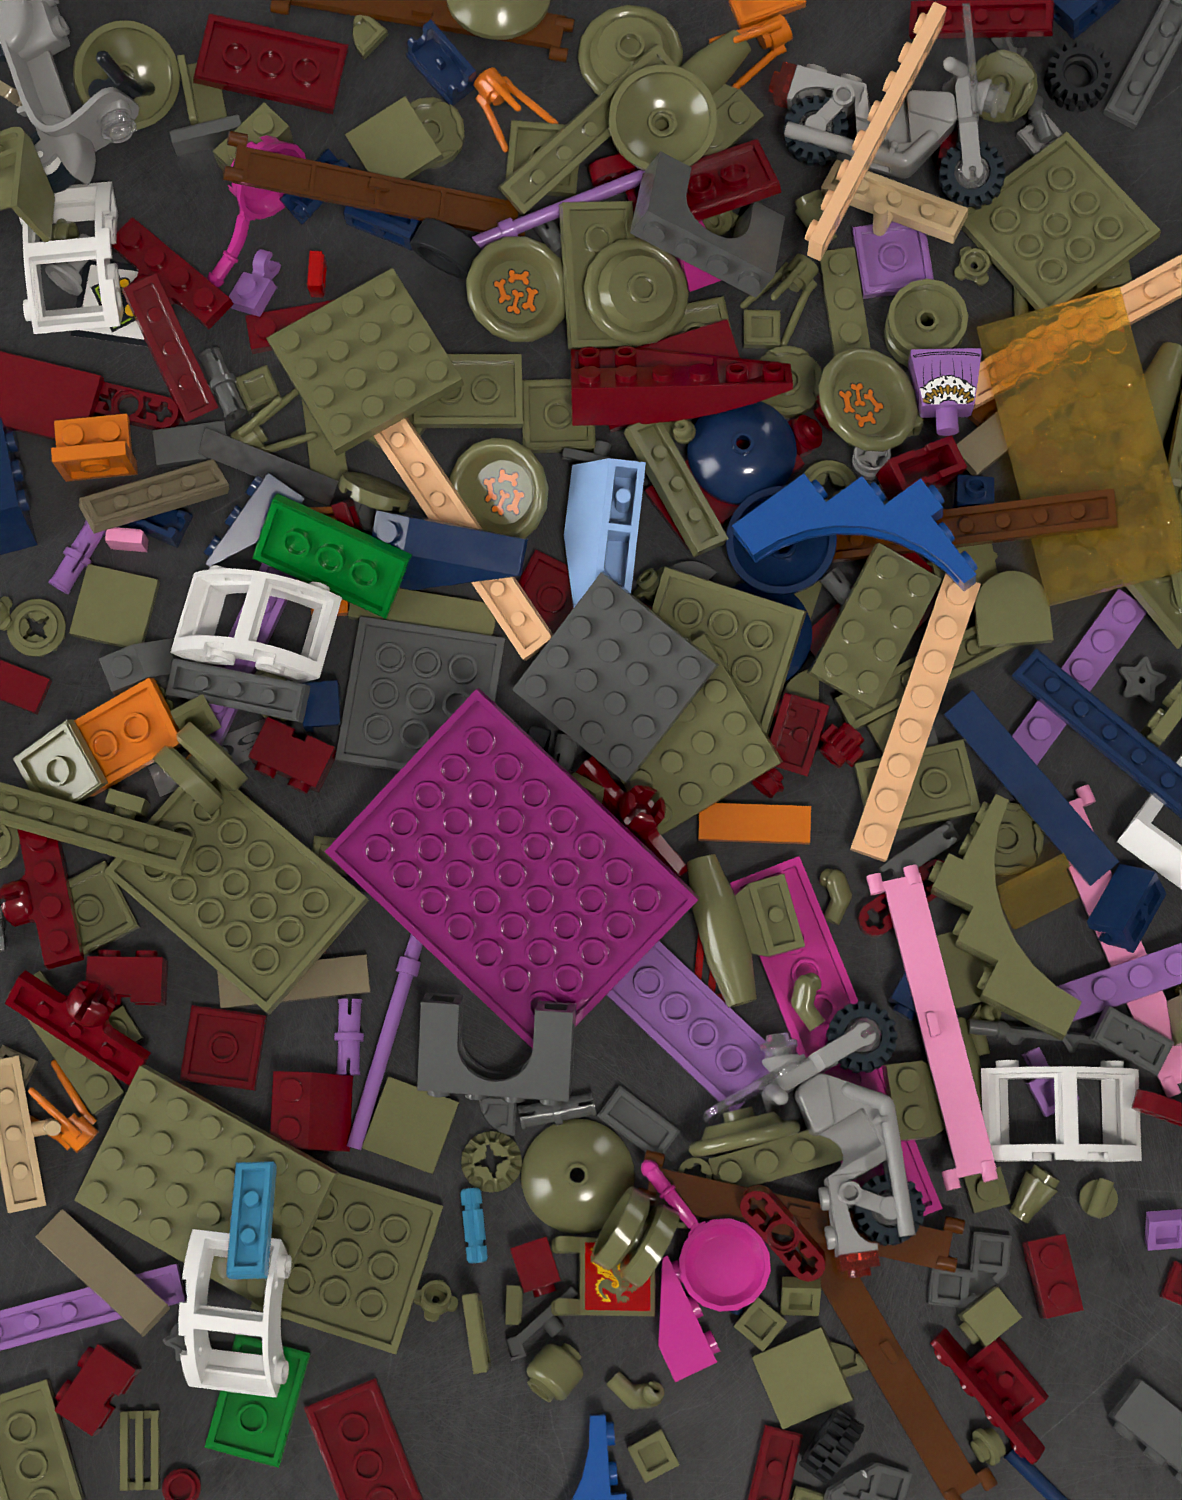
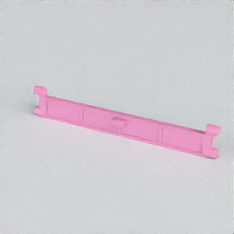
[1062,784,1182,1098]
[866,864,998,1191]

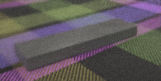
[1103,0,1182,130]
[166,658,311,723]

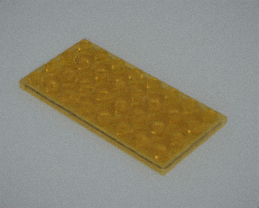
[976,287,1182,606]

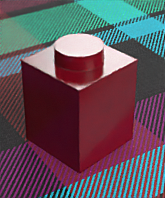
[510,1236,561,1298]

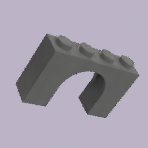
[630,151,785,298]
[417,993,577,1106]

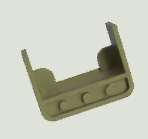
[0,127,55,243]

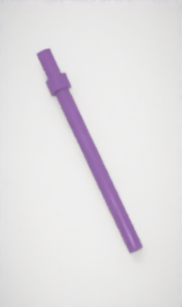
[472,169,645,249]
[347,934,423,1150]

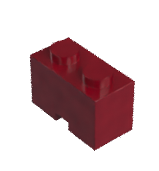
[876,435,967,501]
[248,717,337,794]
[86,950,168,1006]
[1022,1234,1084,1319]
[54,1343,142,1436]

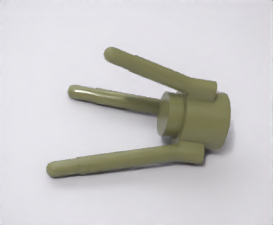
[740,254,819,347]
[231,388,318,453]

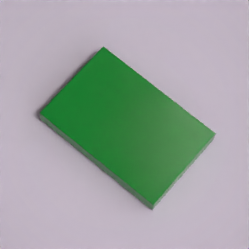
[205,1334,311,1468]

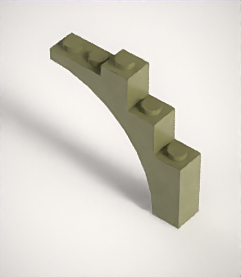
[928,794,1082,1041]

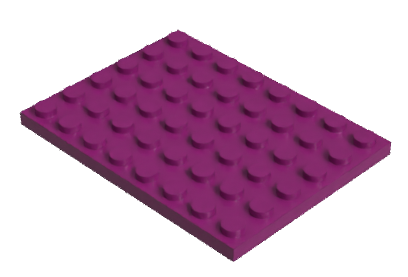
[325,687,700,1049]

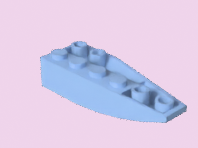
[564,458,646,608]

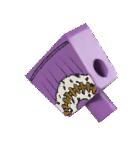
[908,348,981,436]

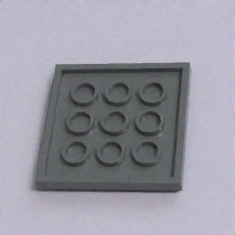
[512,572,719,783]
[335,616,506,772]

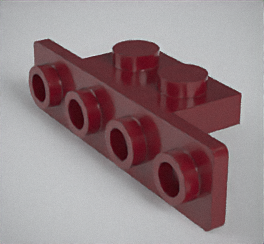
[931,1328,1049,1465]

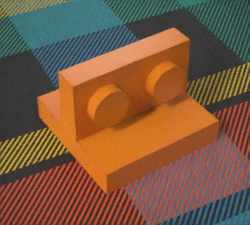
[51,414,138,482]

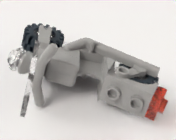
[769,3,1011,210]
[702,1001,925,1279]

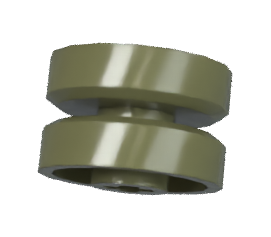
[884,279,969,368]
[152,721,248,816]
[591,1186,680,1288]

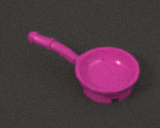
[207,135,306,287]
[641,1160,771,1312]

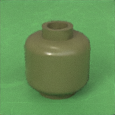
[527,1343,583,1402]

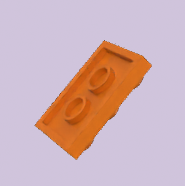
[74,677,181,797]

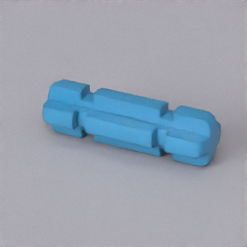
[460,1187,488,1263]

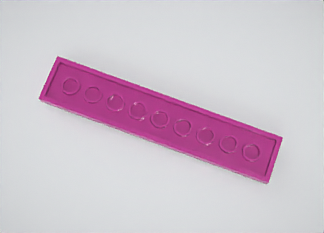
[730,856,943,1216]

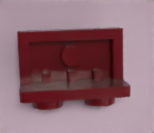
[768,692,830,777]

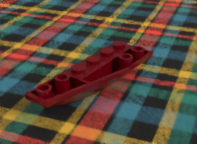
[571,346,793,426]

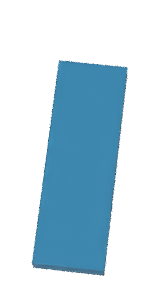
[226,1161,277,1279]

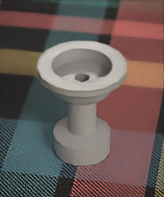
[45,234,97,296]

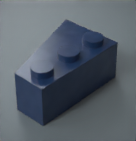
[0,418,38,555]

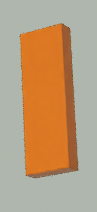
[698,803,811,845]

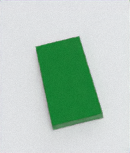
[252,493,412,619]

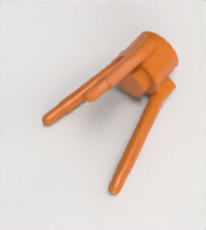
[709,14,793,89]
[474,67,558,152]
[28,1060,99,1153]

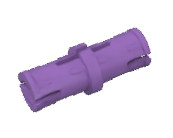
[48,520,106,594]
[334,999,364,1076]

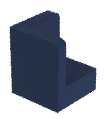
[301,680,342,733]

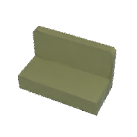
[177,54,228,125]

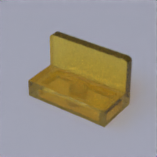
[996,853,1079,930]

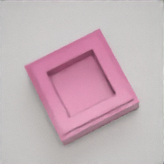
[105,527,149,552]

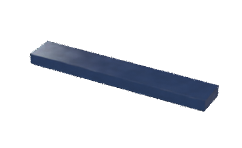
[1012,648,1182,819]
[943,690,1119,886]

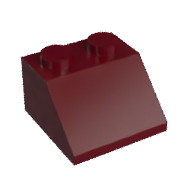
[270,1071,354,1152]

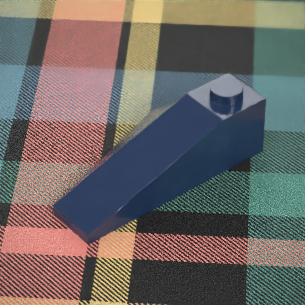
[372,510,528,590]

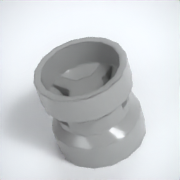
[852,447,891,480]

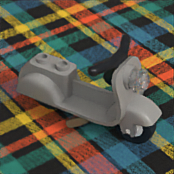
[0,0,155,194]

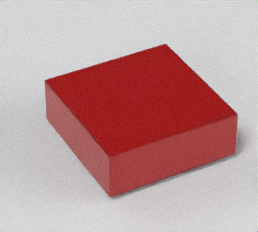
[307,251,327,298]

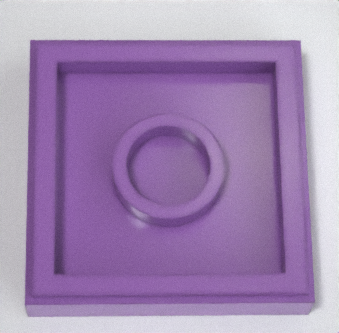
[852,222,934,299]

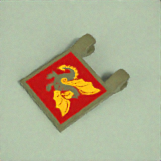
[551,1236,655,1317]

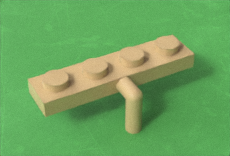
[821,159,968,244]
[0,1055,61,1213]

